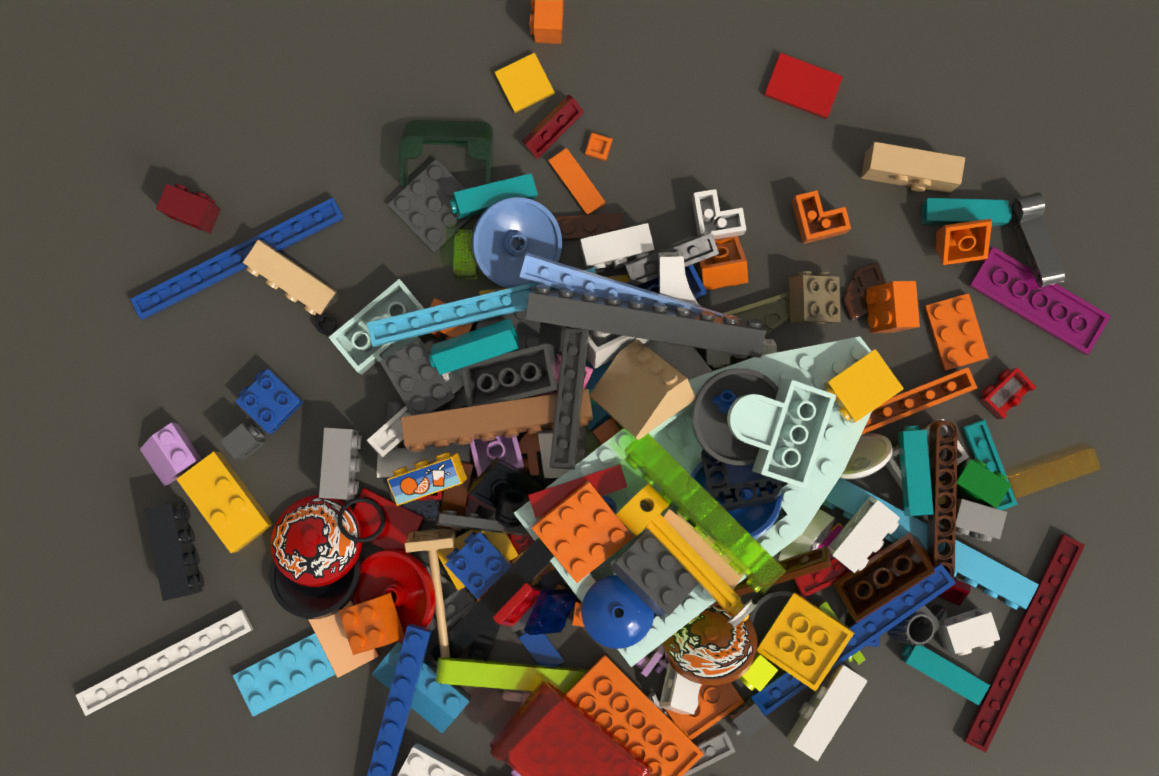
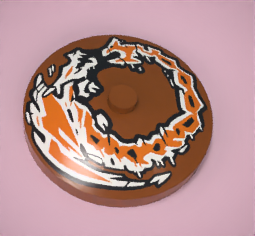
[663,603,757,685]

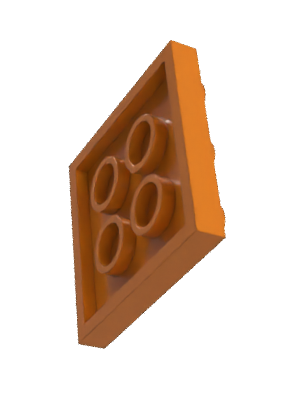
[531,481,634,583]

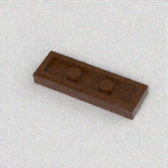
[438,460,473,531]

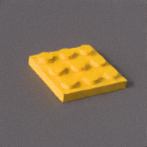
[756,592,855,692]

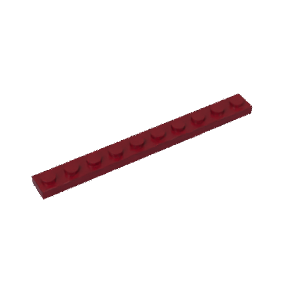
[963,534,1085,753]

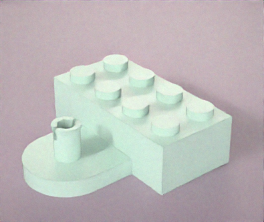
[328,279,430,375]
[727,379,836,489]

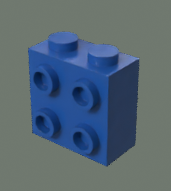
[235,369,305,434]
[445,531,513,599]

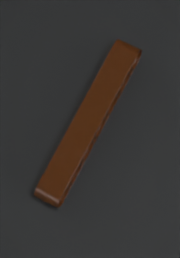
[927,420,958,578]

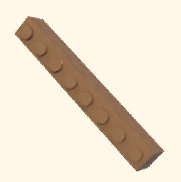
[401,389,593,452]

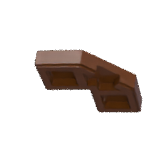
[842,262,885,321]

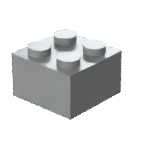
[943,499,1007,542]

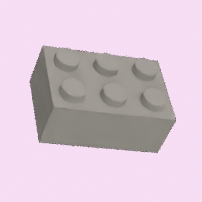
[319,428,362,499]

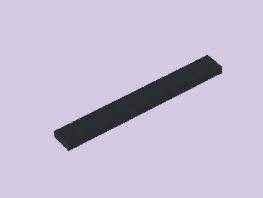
[430,538,554,661]

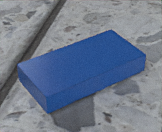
[519,624,564,667]

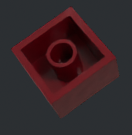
[156,183,221,234]

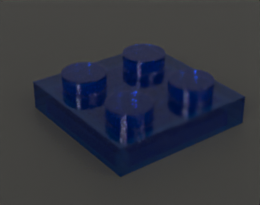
[524,589,577,635]

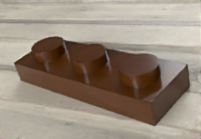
[556,213,624,240]

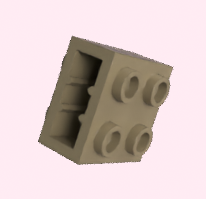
[789,271,841,324]

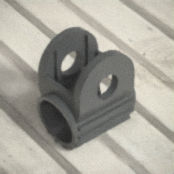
[887,605,947,646]

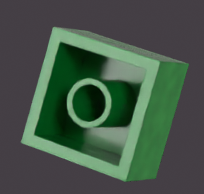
[956,458,1012,508]

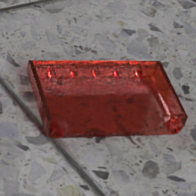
[489,677,653,776]

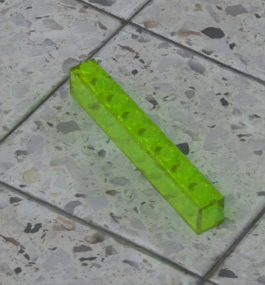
[624,433,786,594]

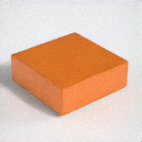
[585,132,613,162]

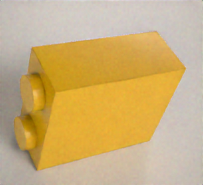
[824,349,904,423]

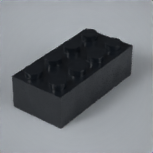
[144,502,204,601]

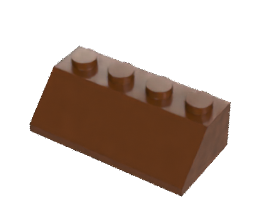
[833,533,936,623]

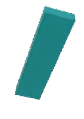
[961,419,1018,510]

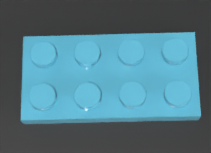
[233,633,335,717]

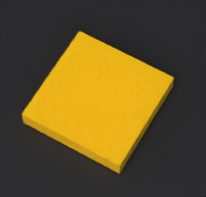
[495,53,555,113]

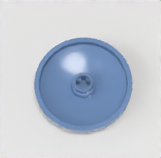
[472,197,562,288]

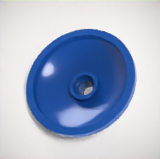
[581,575,654,649]

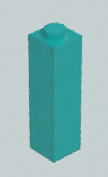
[449,173,538,220]
[922,198,1012,227]
[429,319,519,375]
[898,426,933,516]
[901,644,990,705]

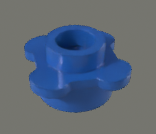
[713,390,739,413]

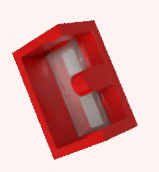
[980,368,1037,420]

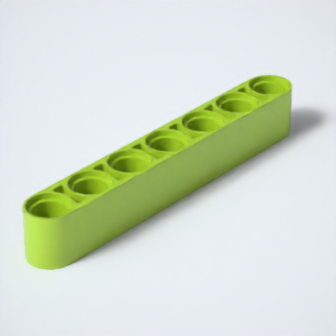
[435,657,588,694]

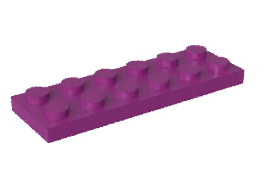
[969,247,1111,355]

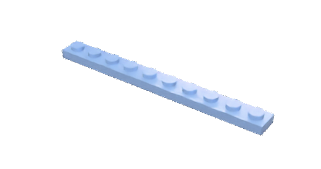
[519,253,742,320]

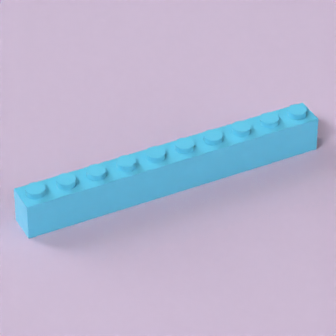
[822,478,1039,610]

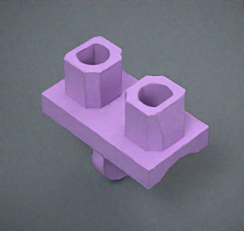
[636,643,669,677]

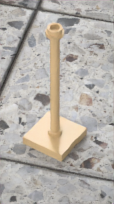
[405,528,457,658]

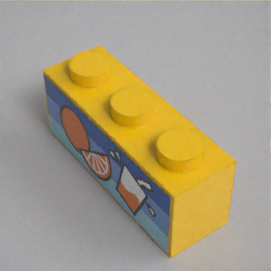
[387,451,467,506]

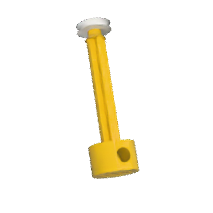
[616,483,758,629]

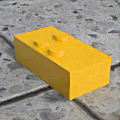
[176,451,274,553]

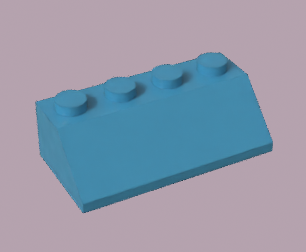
[372,641,472,733]

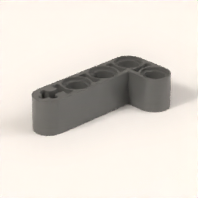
[1011,192,1065,288]

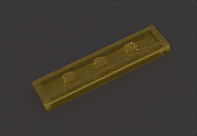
[1007,447,1101,499]

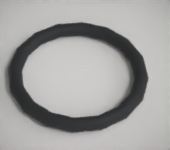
[337,498,385,542]

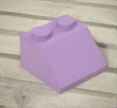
[140,423,202,487]

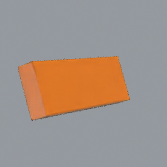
[548,148,606,215]

